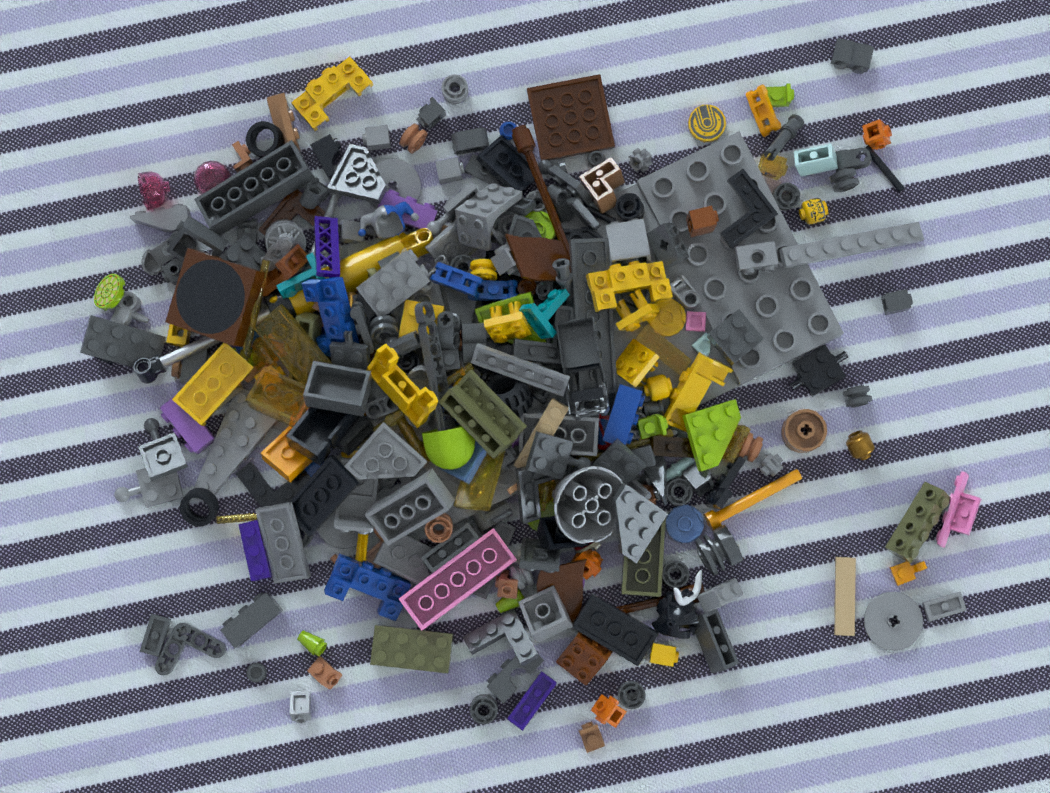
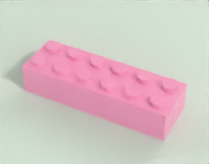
[399,528,517,631]

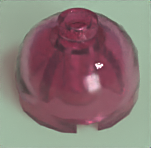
[193,160,231,195]
[138,171,170,211]

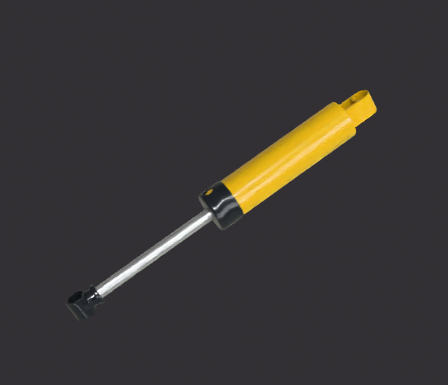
[133,228,434,384]

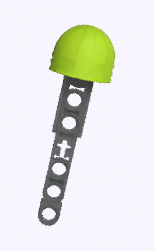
[415,301,475,470]

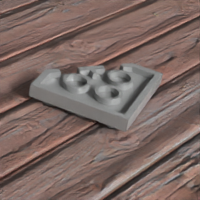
[344,422,428,480]

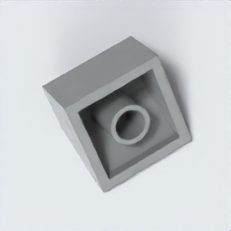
[518,585,573,643]

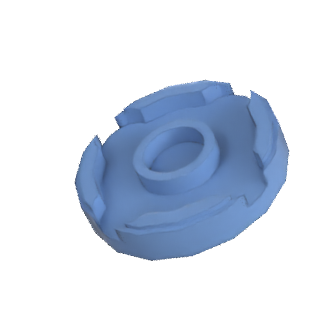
[666,505,704,543]

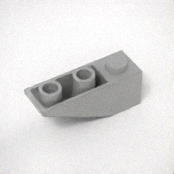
[130,204,191,234]

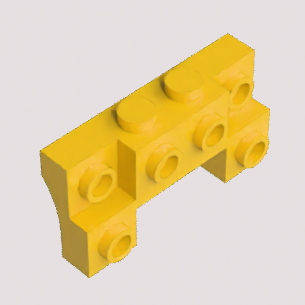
[291,56,374,131]
[586,261,673,312]
[366,344,438,428]
[663,352,733,432]

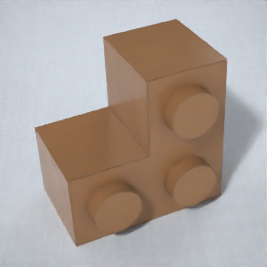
[579,157,625,214]

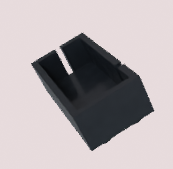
[286,407,360,466]

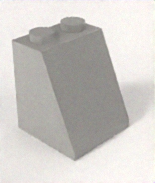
[606,218,651,266]

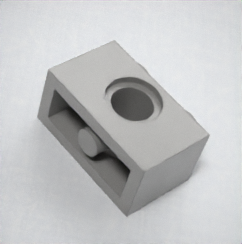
[734,241,778,275]

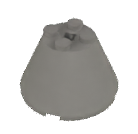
[552,466,623,544]

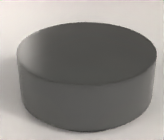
[246,663,267,683]

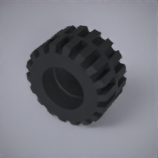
[485,374,533,417]

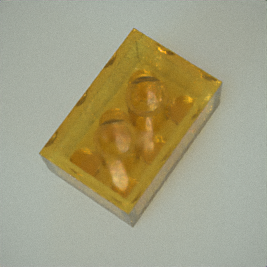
[245,367,309,427]

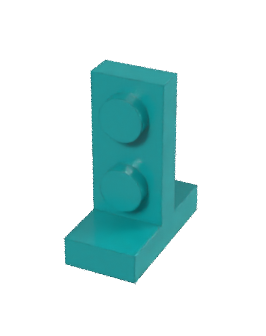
[276,252,325,299]
[519,289,570,339]

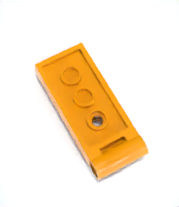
[261,408,312,483]

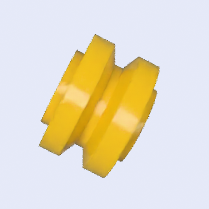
[470,259,497,281]

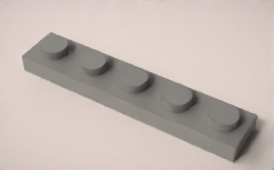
[471,343,570,396]

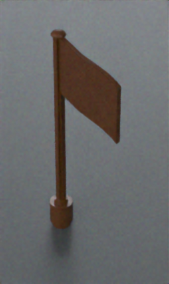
[505,125,571,281]
[537,559,705,623]

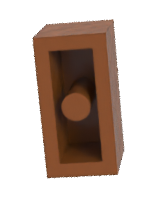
[686,205,719,238]

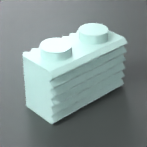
[794,143,838,177]

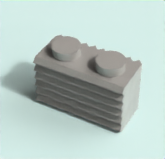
[697,578,743,613]

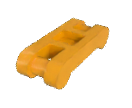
[746,84,781,137]

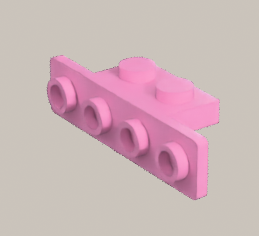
[936,471,981,548]

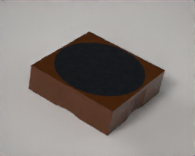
[165,248,265,347]

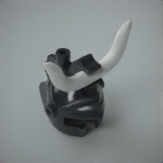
[652,570,702,639]

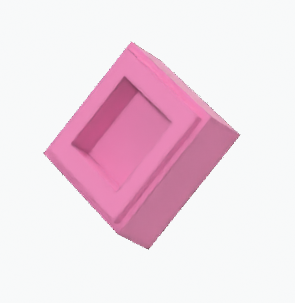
[685,311,706,332]

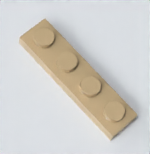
[513,398,569,468]

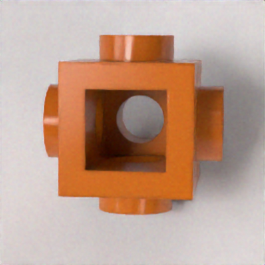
[862,119,892,150]
[571,548,603,580]
[591,694,627,728]

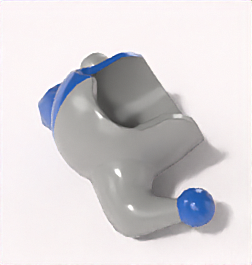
[358,202,419,239]

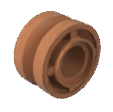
[399,123,428,154]
[738,432,763,462]
[425,513,453,543]

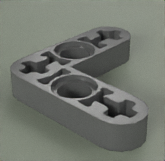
[155,623,227,675]

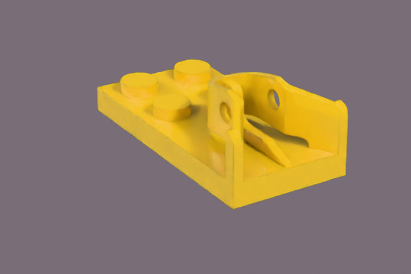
[172,343,254,426]

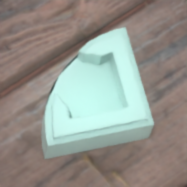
[691,332,711,356]

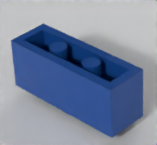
[603,384,645,445]

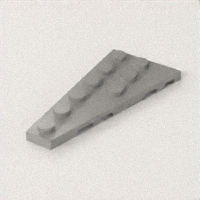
[193,388,290,495]

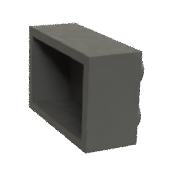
[303,361,373,417]

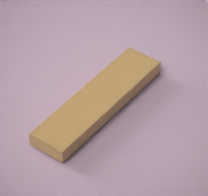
[834,557,856,636]

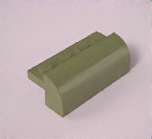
[439,370,527,459]

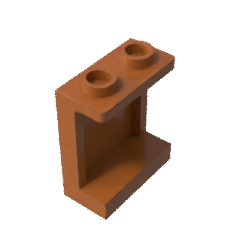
[260,244,308,296]

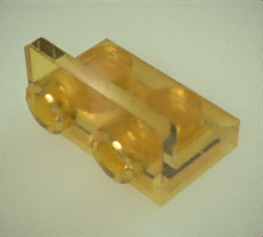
[721,425,751,463]

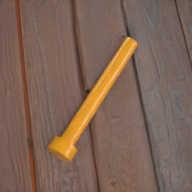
[704,469,802,531]

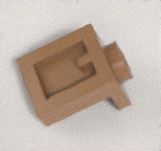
[579,721,605,753]

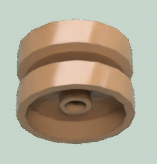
[781,409,827,453]

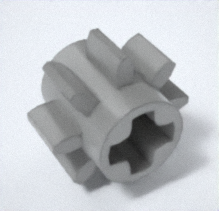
[629,148,653,172]
[760,453,783,477]

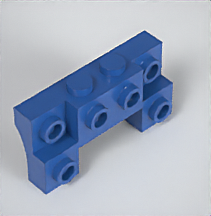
[301,277,360,356]
[324,553,411,621]

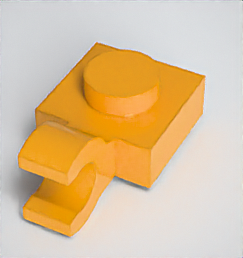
[889,561,927,586]

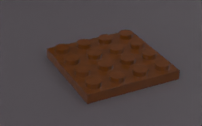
[527,74,615,161]

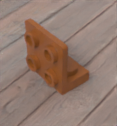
[556,632,613,685]

